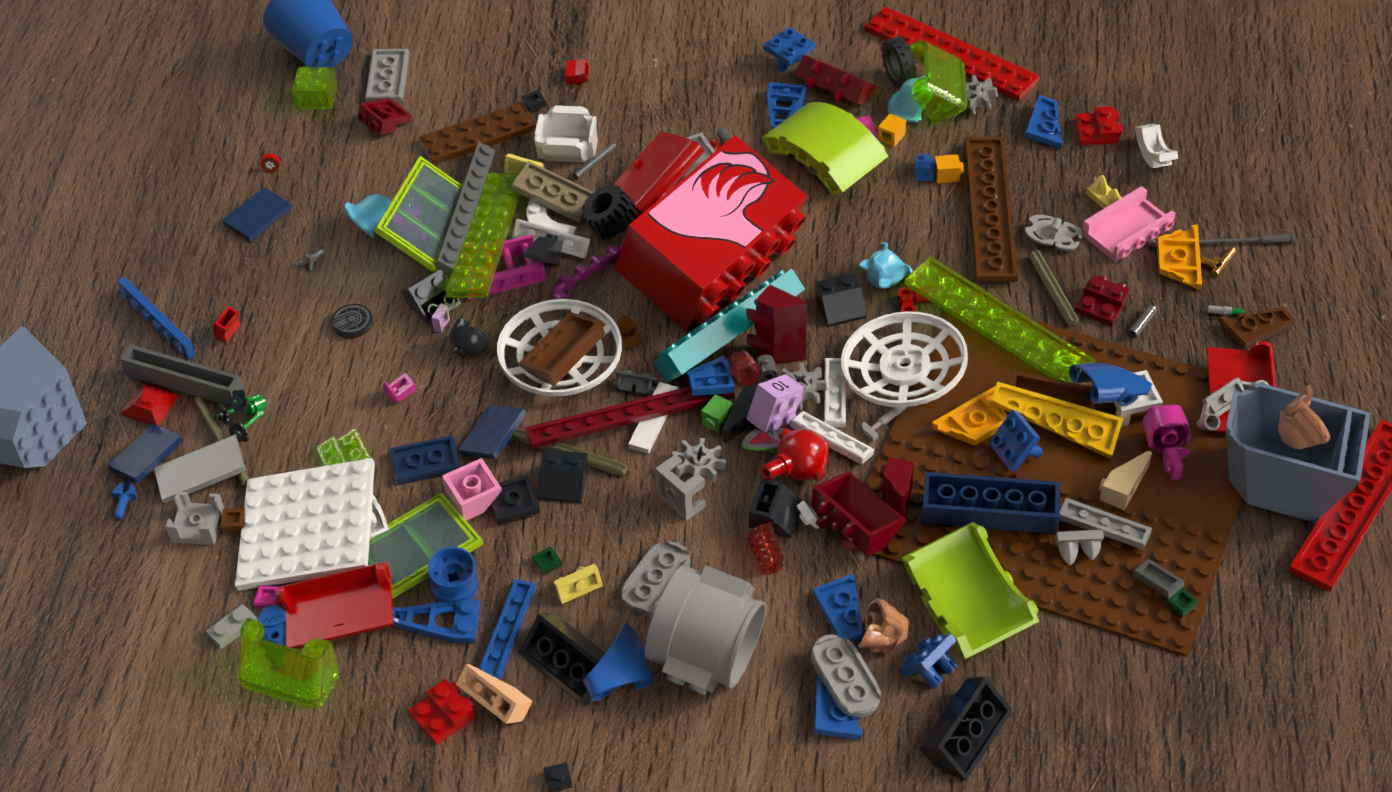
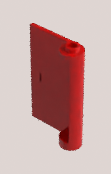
[614,131,704,219]
[1206,341,1276,433]
[277,562,394,650]

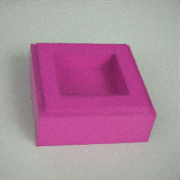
[253,585,280,609]

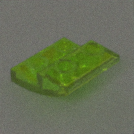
[316,428,372,466]

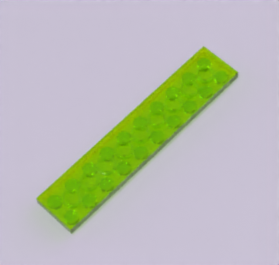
[446,172,520,298]
[904,256,1096,384]

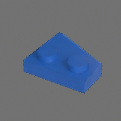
[689,359,734,396]

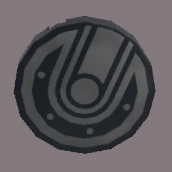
[331,304,373,338]

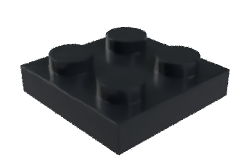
[491,475,540,524]

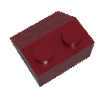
[879,457,915,518]

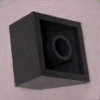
[815,273,867,327]
[538,449,589,504]

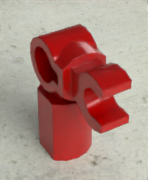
[897,287,937,312]

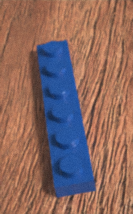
[118,277,195,359]

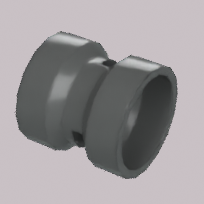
[754,355,779,383]

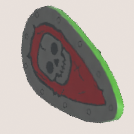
[742,424,796,455]

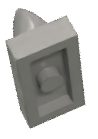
[1054,530,1104,565]

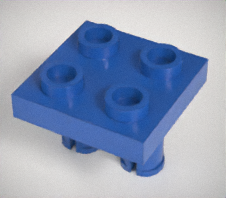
[763,27,815,72]
[988,409,1042,471]
[898,633,958,689]

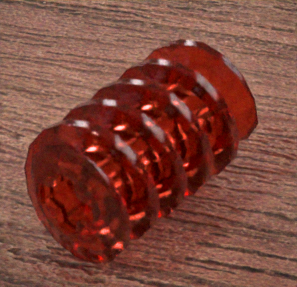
[728,350,760,386]
[747,524,784,575]

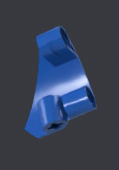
[1069,363,1152,406]
[583,622,654,701]

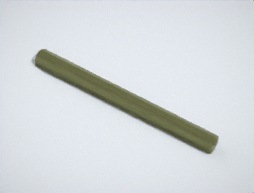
[510,428,627,477]

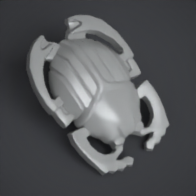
[1025,215,1082,251]

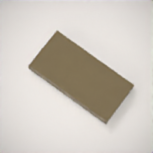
[510,161,592,223]

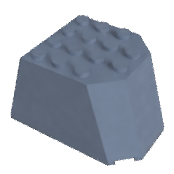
[0,326,87,468]
[1225,383,1371,522]

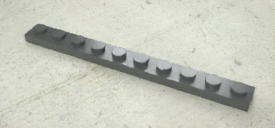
[434,142,496,275]

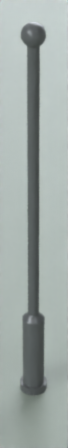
[1148,233,1295,248]

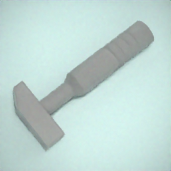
[862,407,906,441]

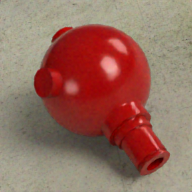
[761,429,829,482]

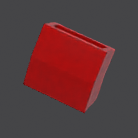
[566,58,590,84]
[213,306,240,343]

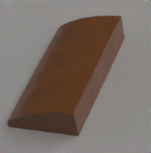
[519,312,605,386]
[1005,371,1096,412]

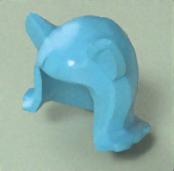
[887,73,932,123]
[344,194,391,238]
[859,242,915,288]

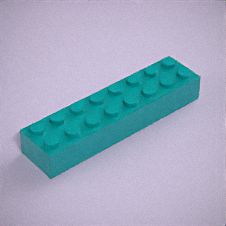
[653,269,805,383]

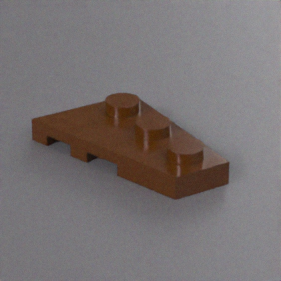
[1219,307,1296,349]

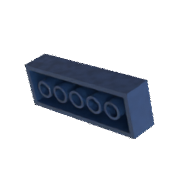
[922,472,1060,534]

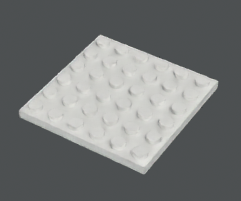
[235,458,375,591]

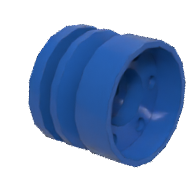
[428,546,478,602]

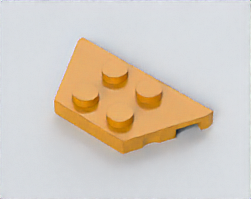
[1157,224,1202,290]
[932,386,1007,446]

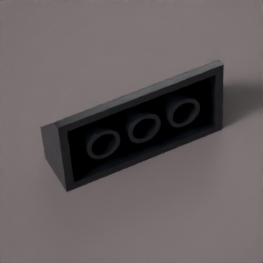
[518,613,605,705]
[919,676,1013,781]

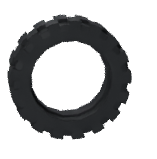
[881,37,917,88]

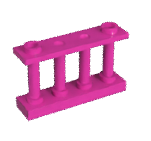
[457,234,546,300]

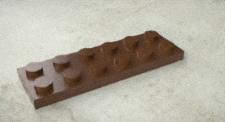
[419,102,537,165]

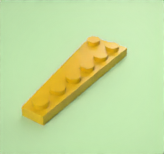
[991,382,1123,459]

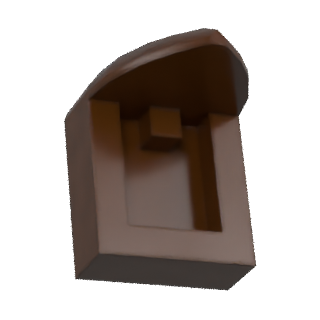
[618,315,642,349]

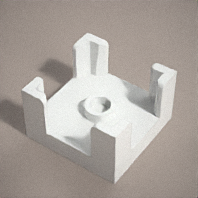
[1114,370,1163,427]

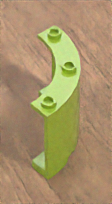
[762,102,888,195]
[901,522,1039,659]

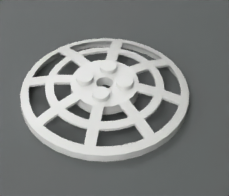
[497,299,622,396]
[841,312,968,407]

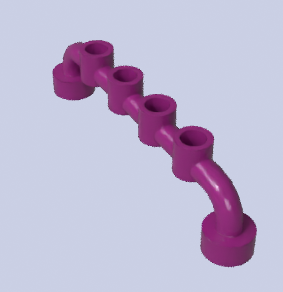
[552,245,622,300]

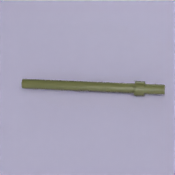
[194,396,249,486]

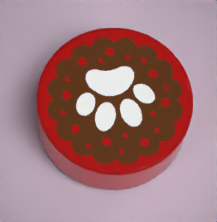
[260,153,280,173]

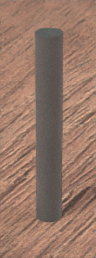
[573,142,617,180]

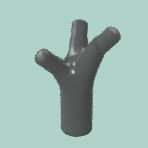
[295,248,325,272]

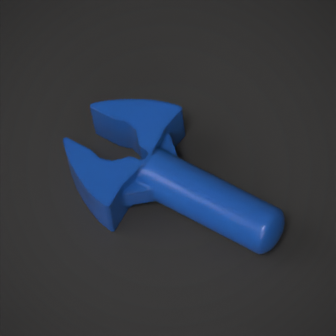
[112,482,137,519]

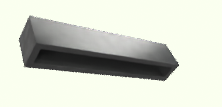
[120,345,245,407]

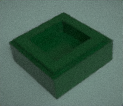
[531,546,563,576]
[1165,588,1199,618]

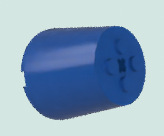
[263,0,353,72]

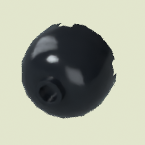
[448,318,491,357]

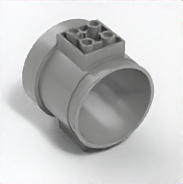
[645,565,766,695]

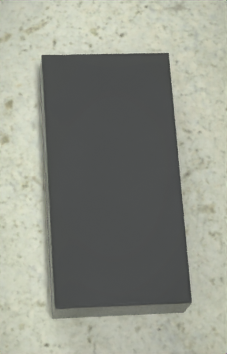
[1133,559,1184,599]

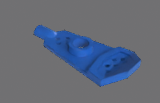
[257,605,287,668]

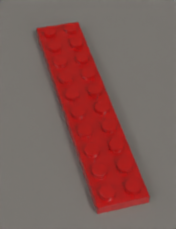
[865,6,1040,101]
[1288,419,1392,592]

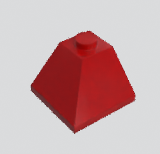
[121,383,179,426]

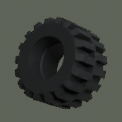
[582,184,636,238]

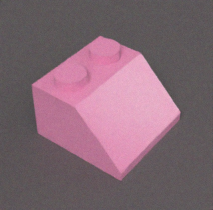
[442,458,502,521]

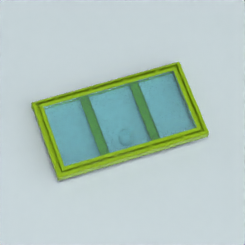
[374,156,462,272]
[368,493,484,599]

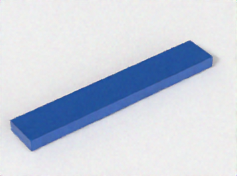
[479,579,537,680]

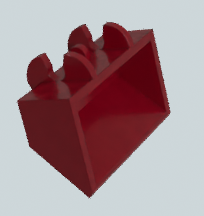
[795,54,880,105]
[746,284,807,364]
[811,471,907,556]

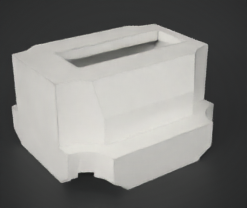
[535,106,598,163]

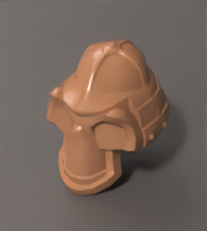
[1278,385,1330,449]
[858,598,909,654]

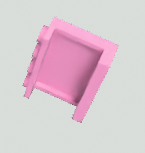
[1082,186,1175,262]

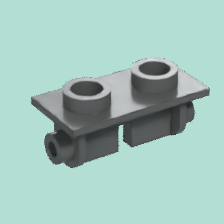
[613,369,658,396]

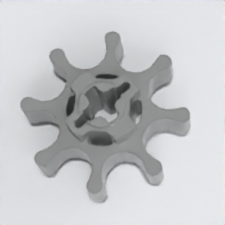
[950,75,998,114]
[782,362,828,410]
[672,438,726,482]

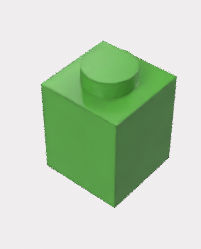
[701,394,733,433]

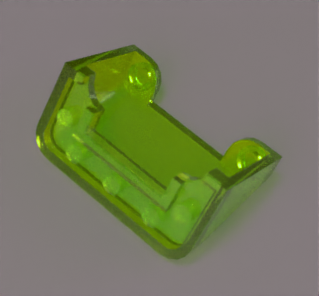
[910,41,968,125]
[238,618,340,708]

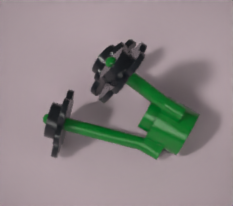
[216,389,267,443]

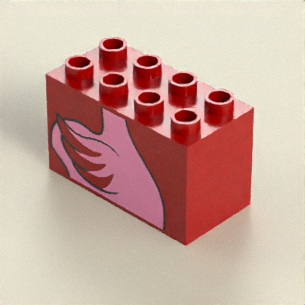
[615,135,808,332]

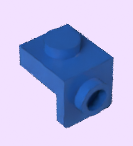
[914,154,935,181]

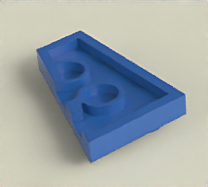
[812,573,863,642]

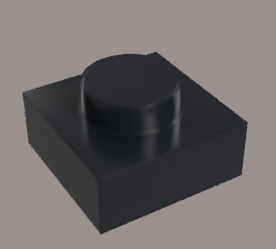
[521,90,547,113]
[543,762,573,792]

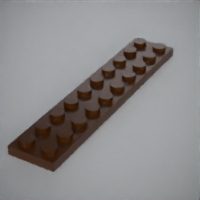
[965,137,1018,282]

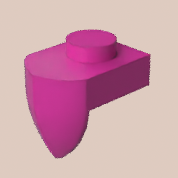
[383,373,418,403]
[1162,447,1191,481]

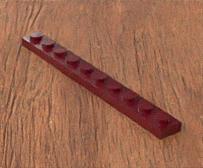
[525,386,735,449]

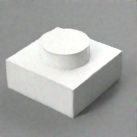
[797,501,820,529]

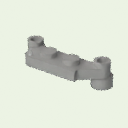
[1197,377,1269,432]

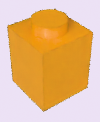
[878,114,906,147]
[934,154,964,184]

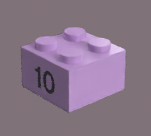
[747,374,804,433]

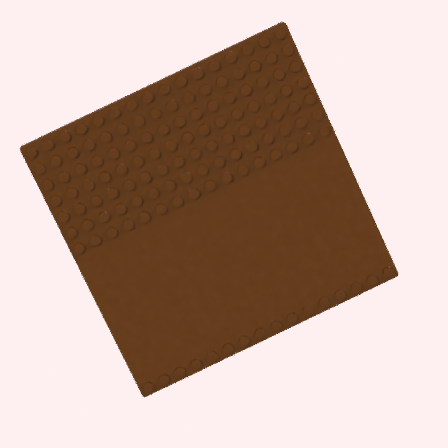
[839,298,1242,657]

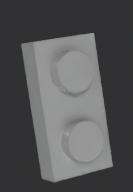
[206,604,258,649]

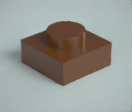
[221,508,246,532]

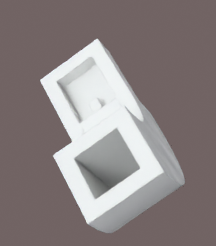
[1135,124,1178,168]

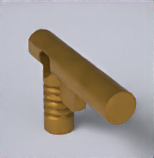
[1200,246,1236,277]

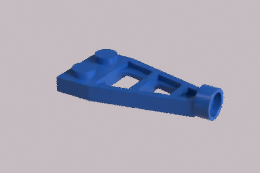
[767,82,806,131]
[393,600,481,644]

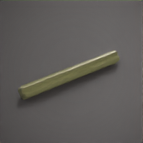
[1029,250,1078,326]

